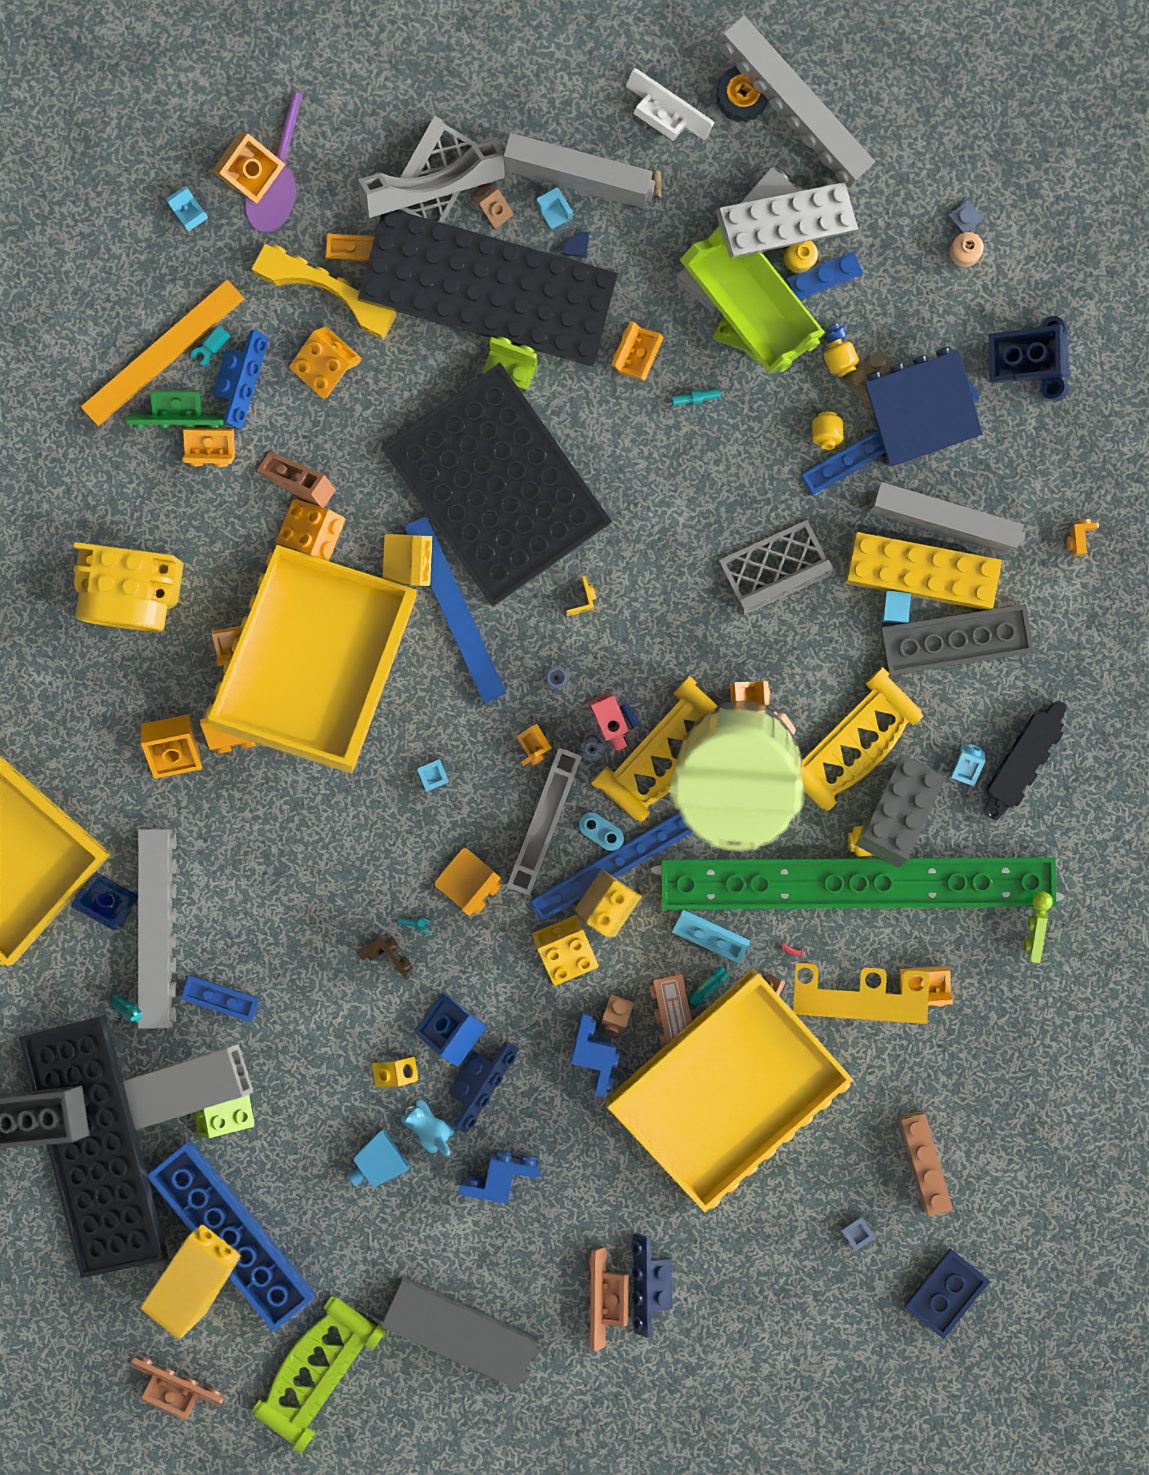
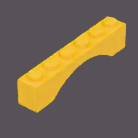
[252,244,397,341]

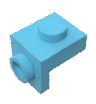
[167,186,208,231]

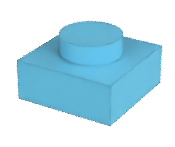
[417,759,449,792]

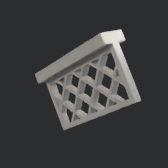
[398,116,479,223]
[719,520,833,615]

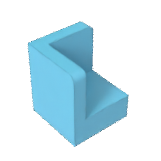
[537,187,572,229]
[881,591,911,624]

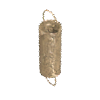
[652,165,662,205]

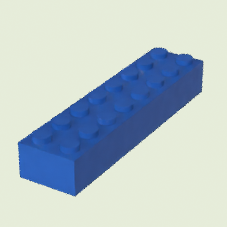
[147,1140,316,1332]

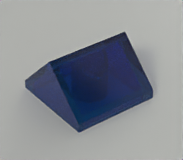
[71,872,138,931]

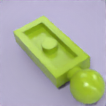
[1024,891,1053,963]

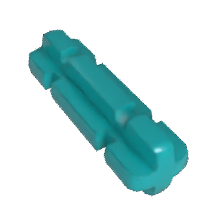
[687,966,729,1007]
[110,995,143,1023]

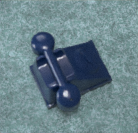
[989,316,1071,402]

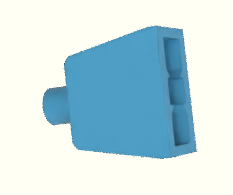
[348,1128,411,1187]

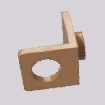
[470,183,513,228]

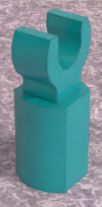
[190,325,231,368]

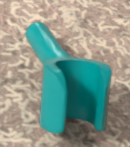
[398,917,434,934]

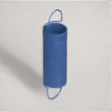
[618,698,643,734]

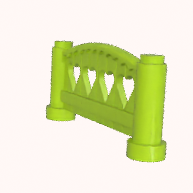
[251,1296,387,1454]

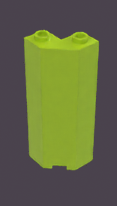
[680,225,825,374]

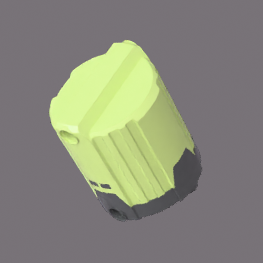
[671,700,803,850]

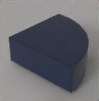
[563,232,589,258]

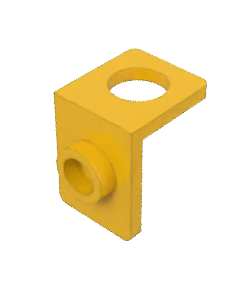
[566,575,596,616]
[372,1057,418,1087]

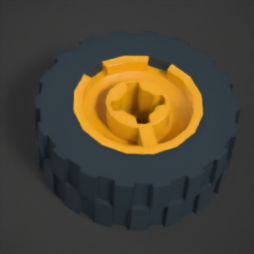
[716,65,769,123]

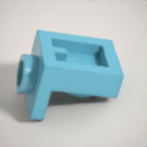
[951,744,986,786]

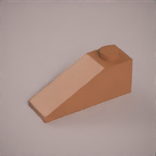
[256,452,336,508]

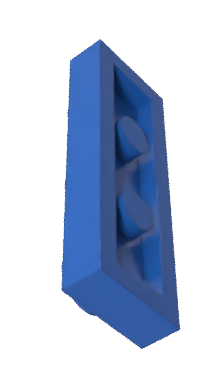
[786,251,863,300]
[181,975,260,1022]

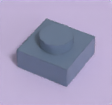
[948,200,983,233]
[841,1215,876,1251]

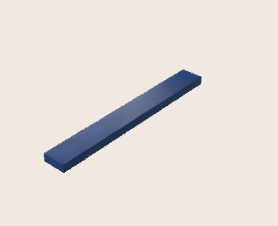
[800,378,979,496]
[404,516,506,704]
[530,811,694,922]

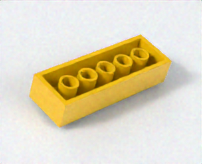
[845,532,1002,611]

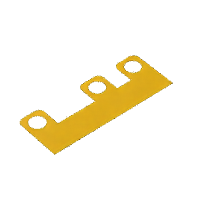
[793,963,929,1024]

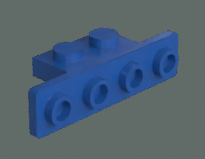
[212,330,269,429]

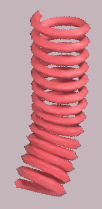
[781,943,805,956]

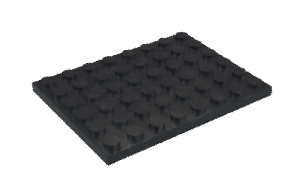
[381,362,613,607]

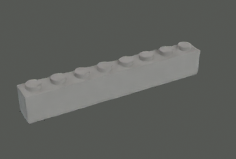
[717,15,876,187]
[138,829,177,1028]

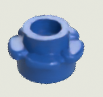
[824,322,847,343]

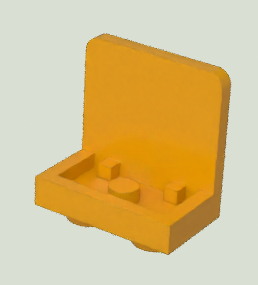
[277,499,345,561]
[435,848,502,917]

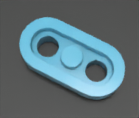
[579,813,624,851]

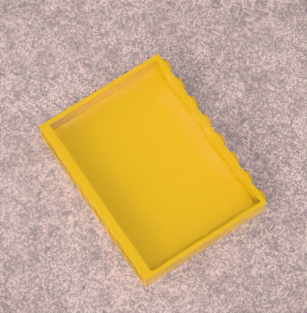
[206,545,417,774]
[0,756,111,966]
[605,967,853,1212]

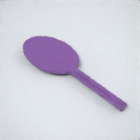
[246,92,302,233]

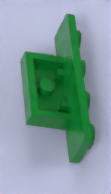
[126,390,225,428]

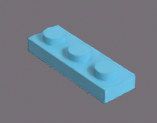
[672,910,750,963]

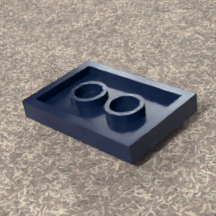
[904,1248,990,1340]

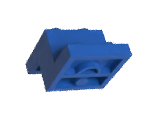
[571,1011,620,1098]
[458,1150,541,1204]

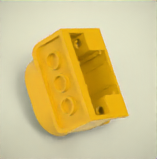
[73,542,184,632]

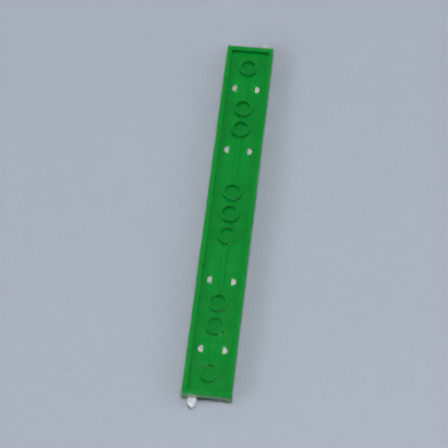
[651,857,1064,910]

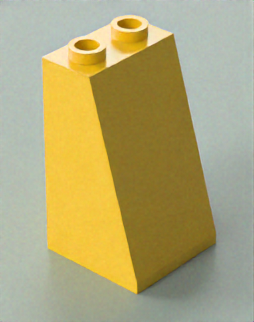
[574,869,642,937]
[141,1224,241,1340]

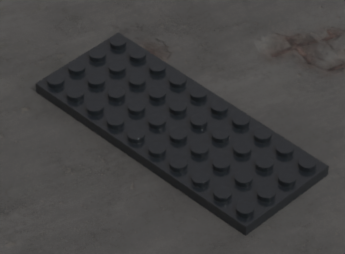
[358,210,618,367]
[19,1015,168,1278]

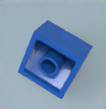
[414,993,487,1066]

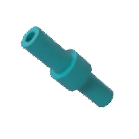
[671,388,721,406]

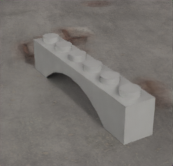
[358,140,505,218]
[507,748,582,896]

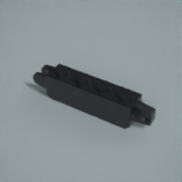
[983,701,1067,821]

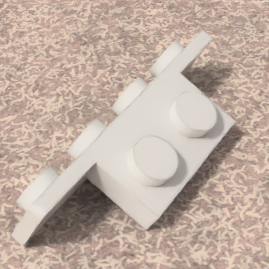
[626,68,714,141]

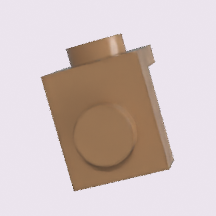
[598,994,634,1037]

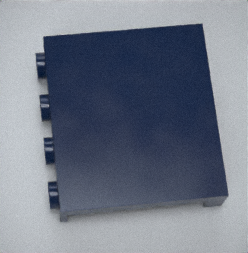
[860,346,983,467]

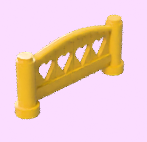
[802,667,924,812]
[590,676,719,823]

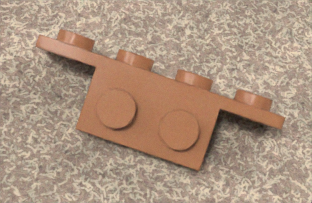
[588,1247,629,1351]
[130,1357,223,1421]

